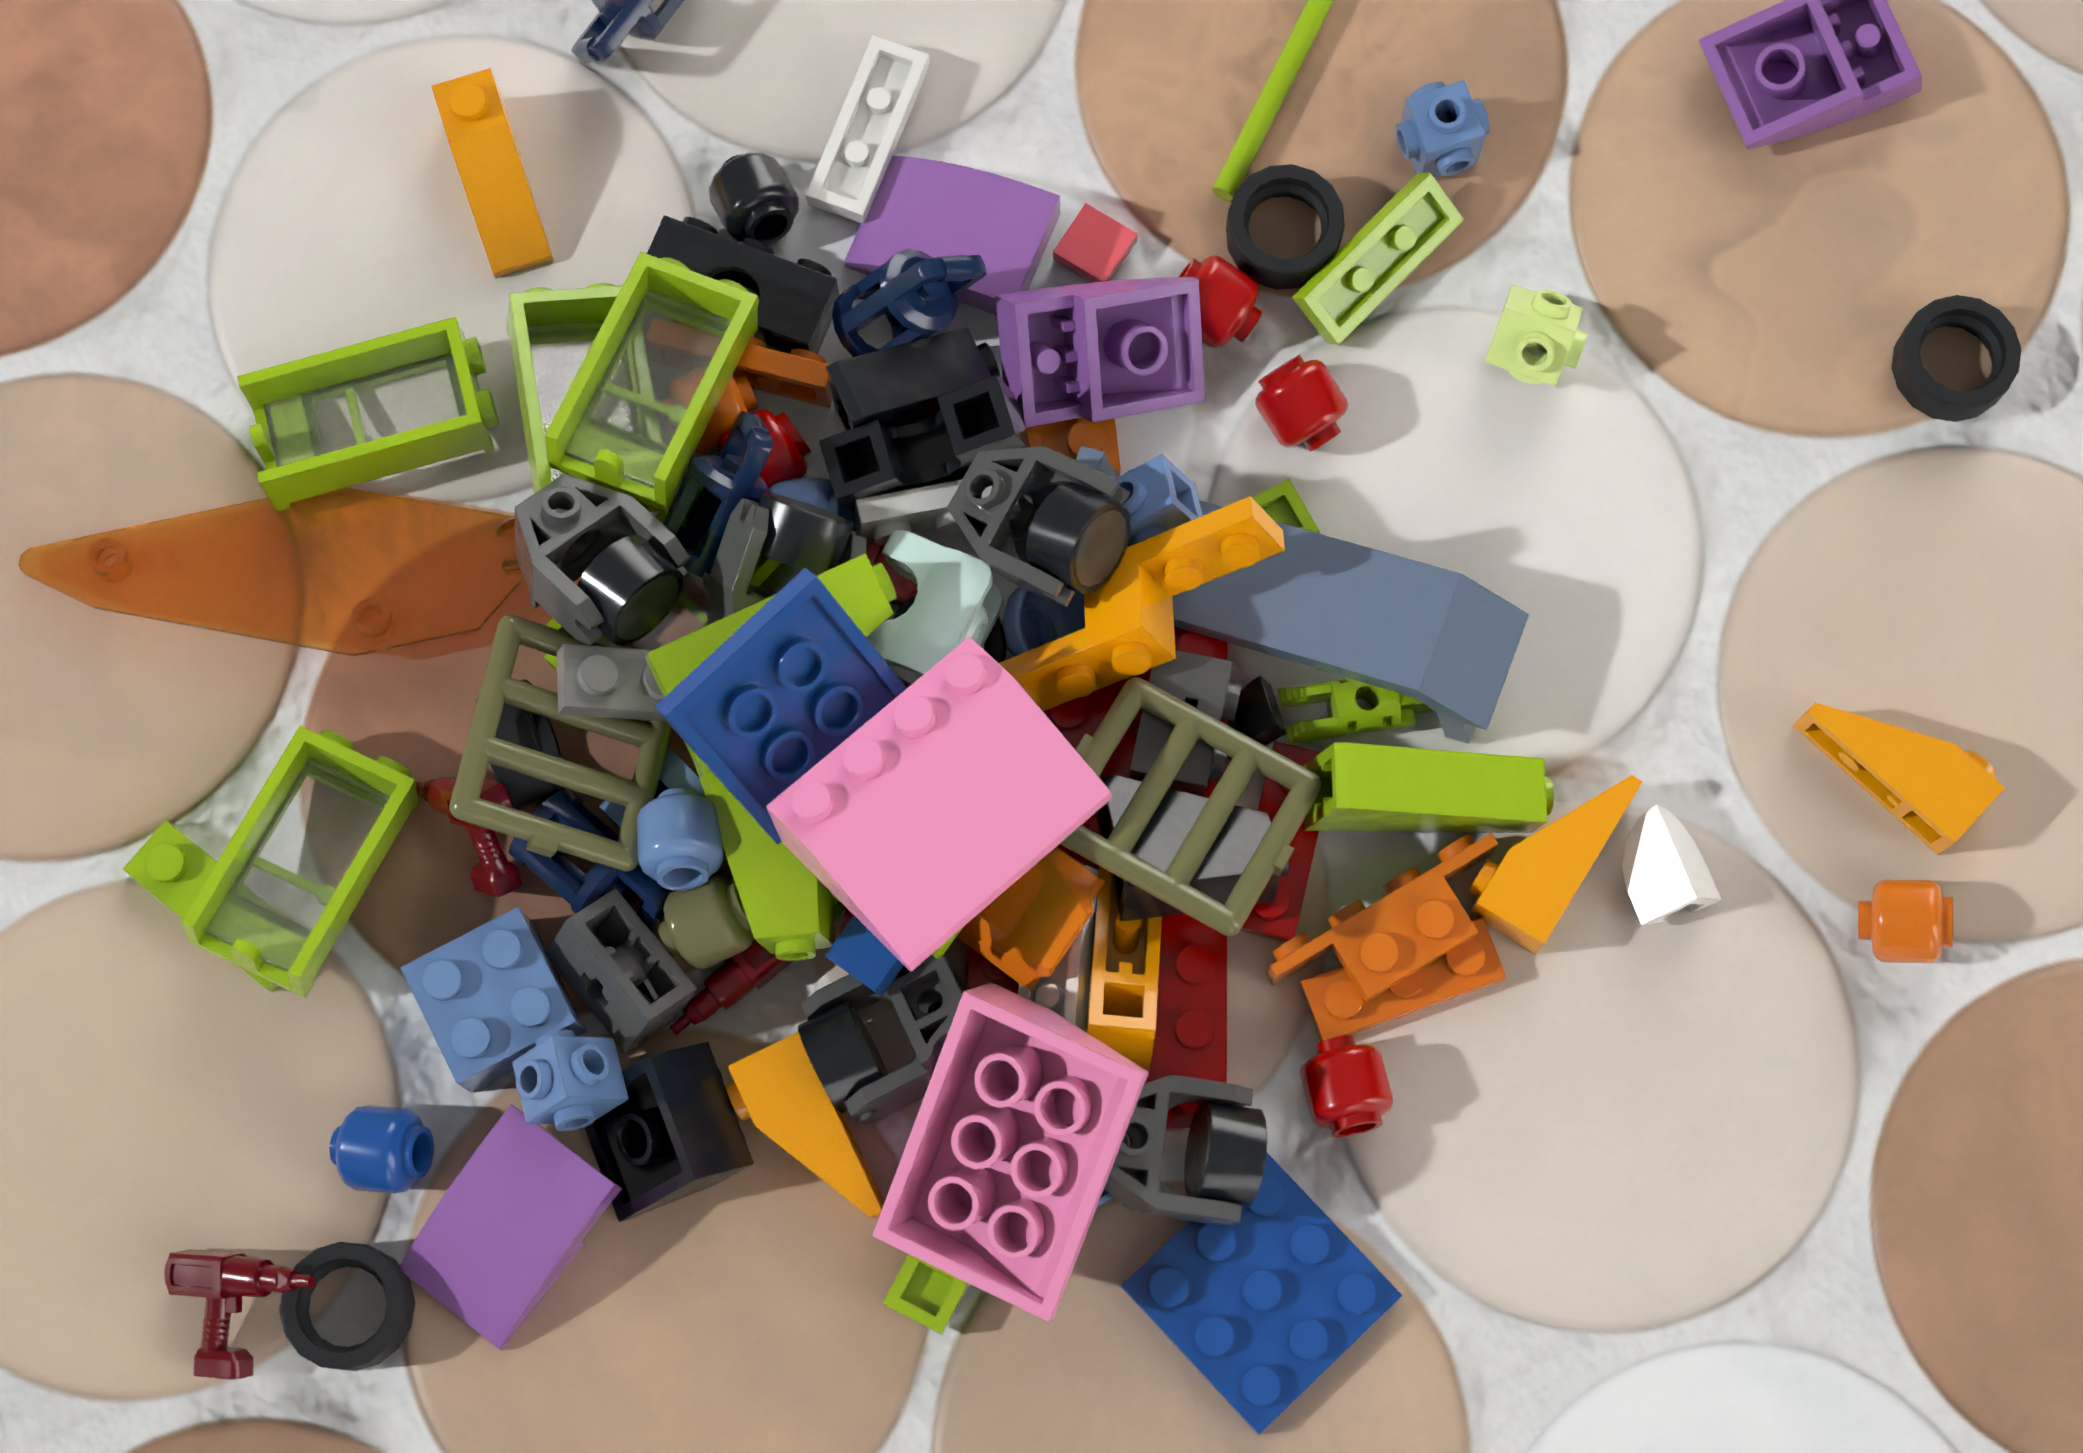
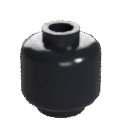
[709,153,799,245]

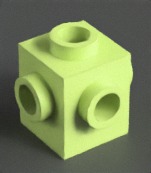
[1485,284,1588,386]

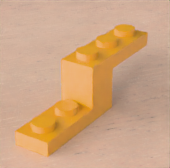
[999,496,1285,711]

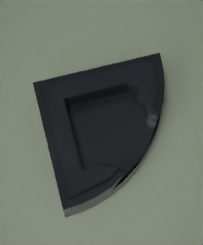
[1227,675,1287,761]

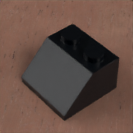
[584,1042,754,1222]

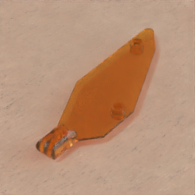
[19,488,573,657]

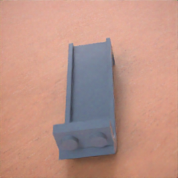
[1076,446,1529,744]

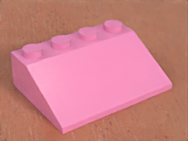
[766,637,1112,972]
[872,982,1149,1322]

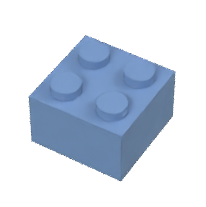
[400,907,587,1092]

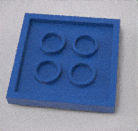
[655,568,907,844]
[1121,1153,1403,1435]

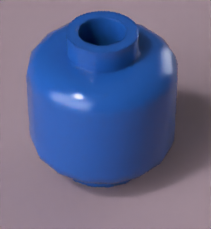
[329,1105,434,1194]

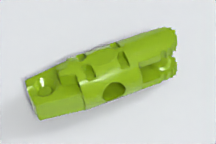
[1277,678,1434,744]

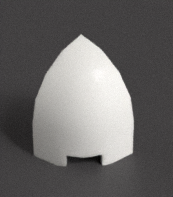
[1621,804,1722,925]

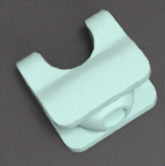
[867,530,1004,686]

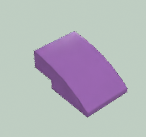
[1699,0,1922,150]
[844,156,1060,316]
[996,277,1206,428]
[399,1104,622,1350]

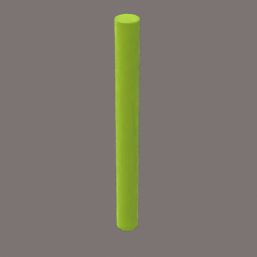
[1212,0,1334,201]

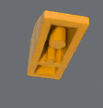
[431,68,554,278]
[1793,702,2005,855]
[1468,775,1643,954]
[1086,866,1162,1077]
[726,1032,885,1218]

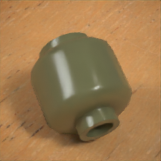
[658,872,754,969]

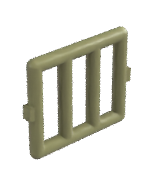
[449,615,672,872]
[1060,677,1322,936]

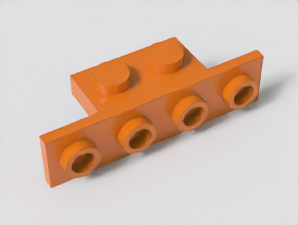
[1267,833,1499,1003]

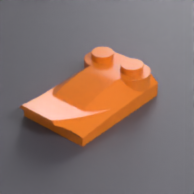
[957,846,1105,990]

